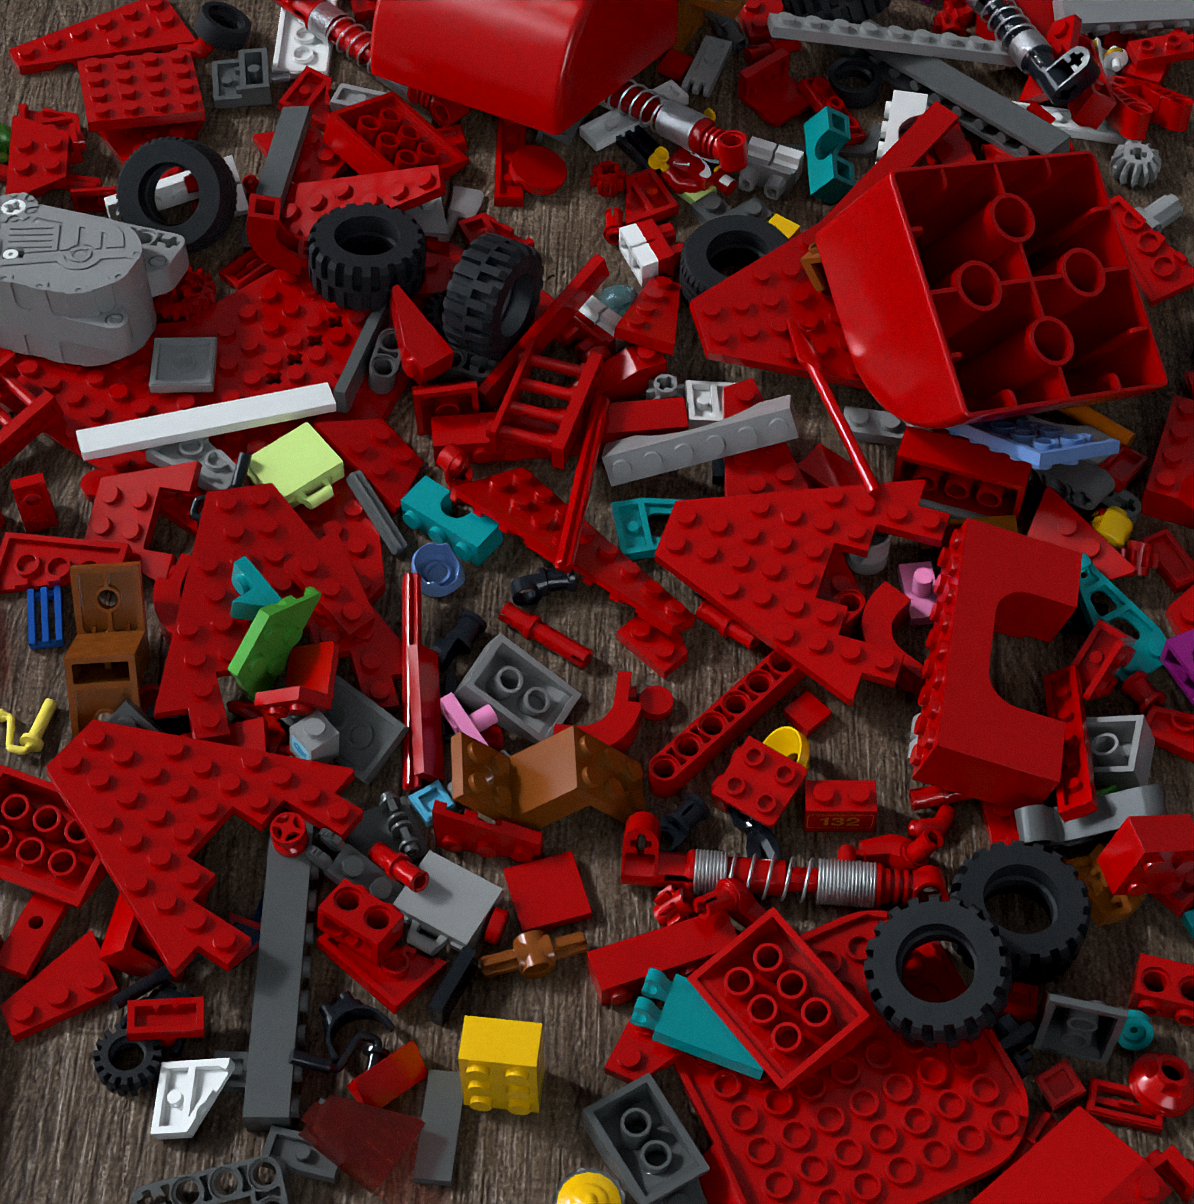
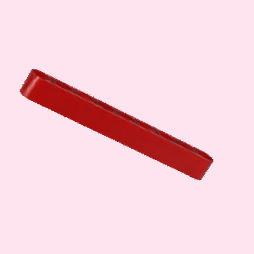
[648,589,866,798]

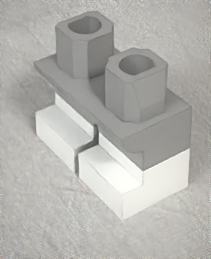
[738,136,804,200]

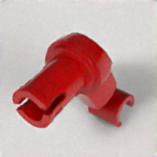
[836,827,944,874]
[693,878,767,929]

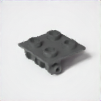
[346,791,429,872]

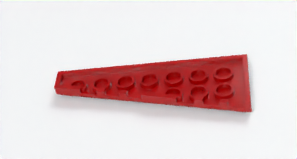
[450,467,696,636]

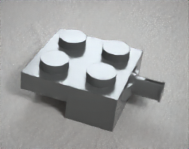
[212,47,290,109]

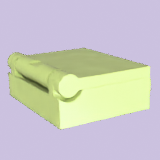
[246,422,345,509]

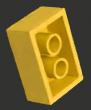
[458,1015,545,1115]

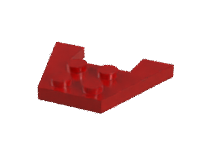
[84,461,202,581]

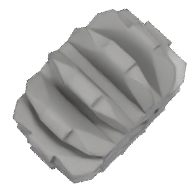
[1110,140,1162,188]

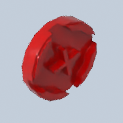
[509,145,567,195]

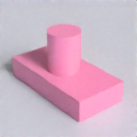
[897,561,938,626]
[440,692,498,746]

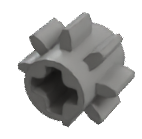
[646,373,685,400]

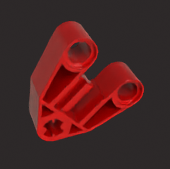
[1105,75,1194,141]

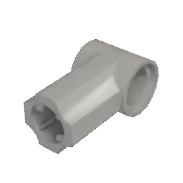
[1134,194,1183,233]

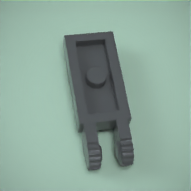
[304,828,404,904]

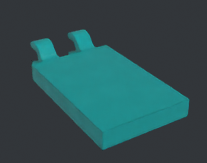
[630,968,764,1080]

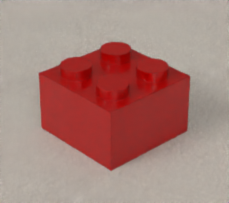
[1096,814,1194,897]

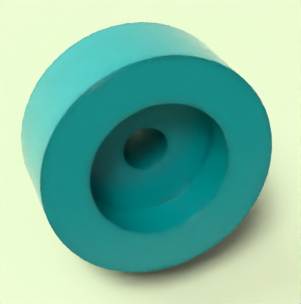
[1117,1010,1154,1051]

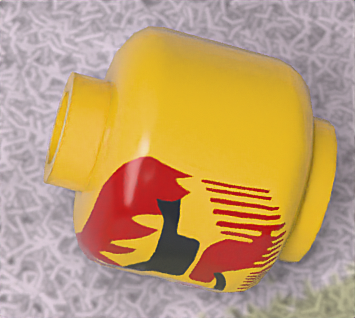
[1089,506,1133,551]

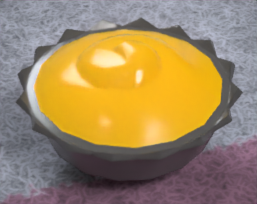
[551,1166,627,1204]

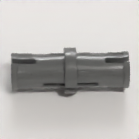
[704,9,749,52]

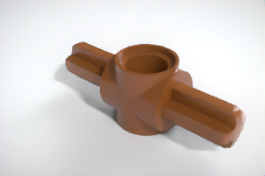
[480,930,588,979]

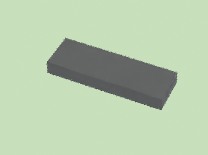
[413,1069,464,1187]

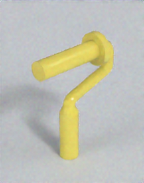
[0,698,58,755]

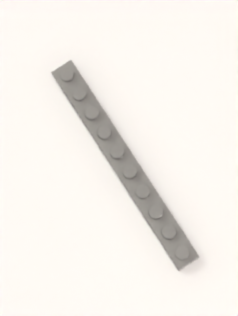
[767,12,1033,67]

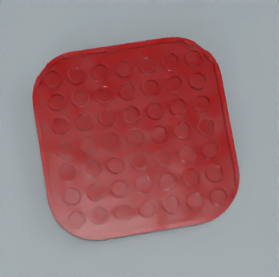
[672,910,1029,1204]

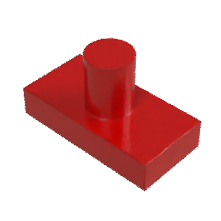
[127,996,205,1047]

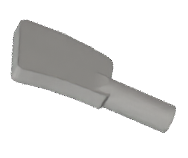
[446,186,484,240]

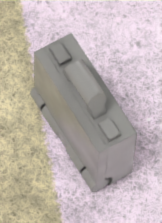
[393,850,505,956]

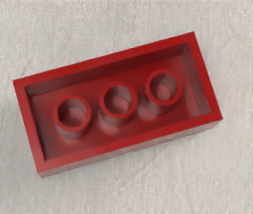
[892,425,1032,522]

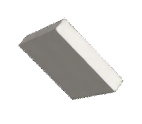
[149,337,218,393]

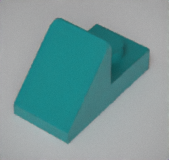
[230,556,281,621]

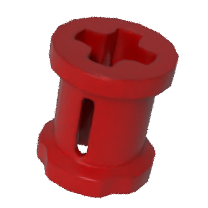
[1120,670,1166,716]

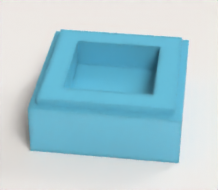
[408,780,457,828]

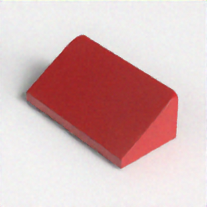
[70,186,118,213]
[346,1040,428,1118]
[699,1142,749,1204]

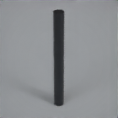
[110,922,244,1010]

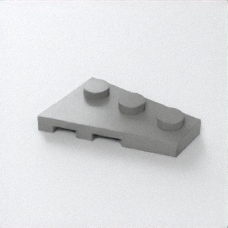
[145,437,236,491]

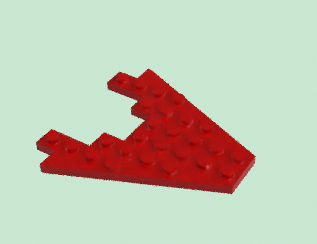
[689,204,867,390]
[654,479,950,706]
[154,483,402,742]
[46,720,363,978]

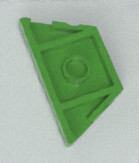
[227,586,322,703]

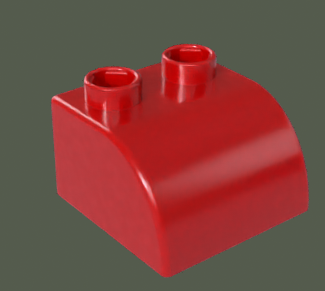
[370,0,678,135]
[815,151,1168,429]

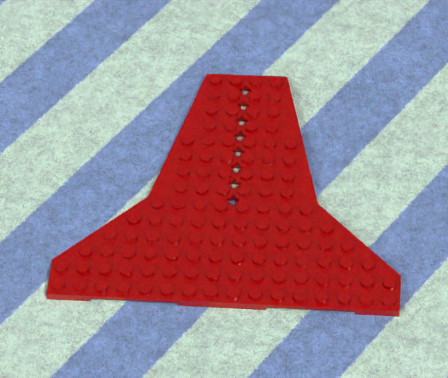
[0,236,464,605]

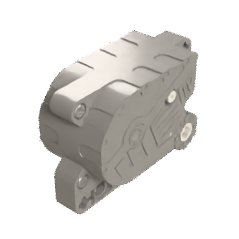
[0,192,190,366]

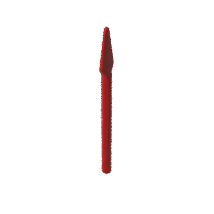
[786,318,881,497]

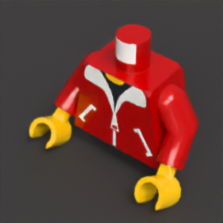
[648,108,737,196]

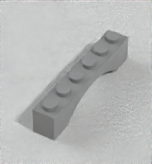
[602,394,799,487]

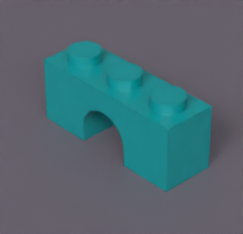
[804,106,856,205]
[400,475,503,567]

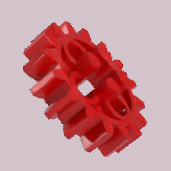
[153,266,217,321]

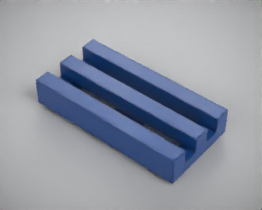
[27,585,65,650]

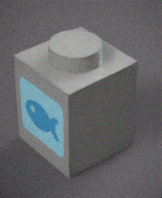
[290,710,340,763]

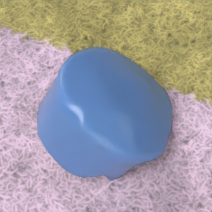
[411,542,465,597]

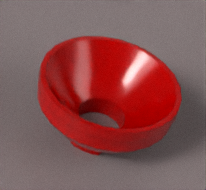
[1128,1051,1194,1117]

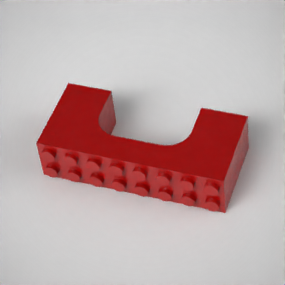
[910,517,1082,810]

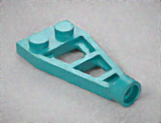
[611,498,681,561]
[1078,553,1167,689]

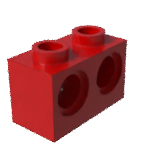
[317,878,404,965]
[1128,953,1194,1026]

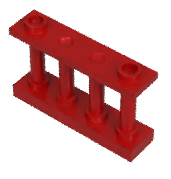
[486,337,603,470]
[0,355,64,469]

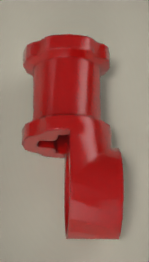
[436,443,473,505]

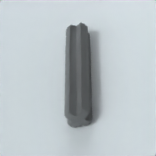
[346,470,409,555]

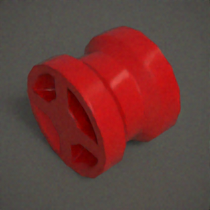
[270,812,309,857]

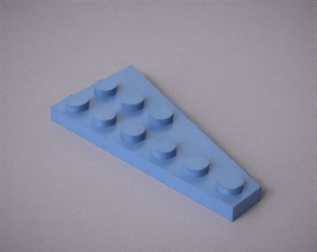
[944,418,1120,470]

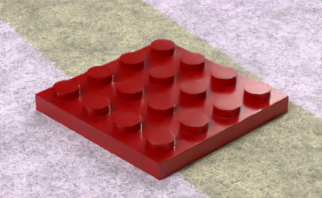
[77,49,206,132]

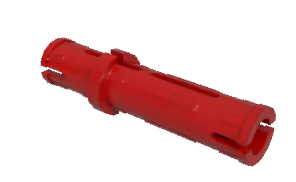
[498,602,594,670]

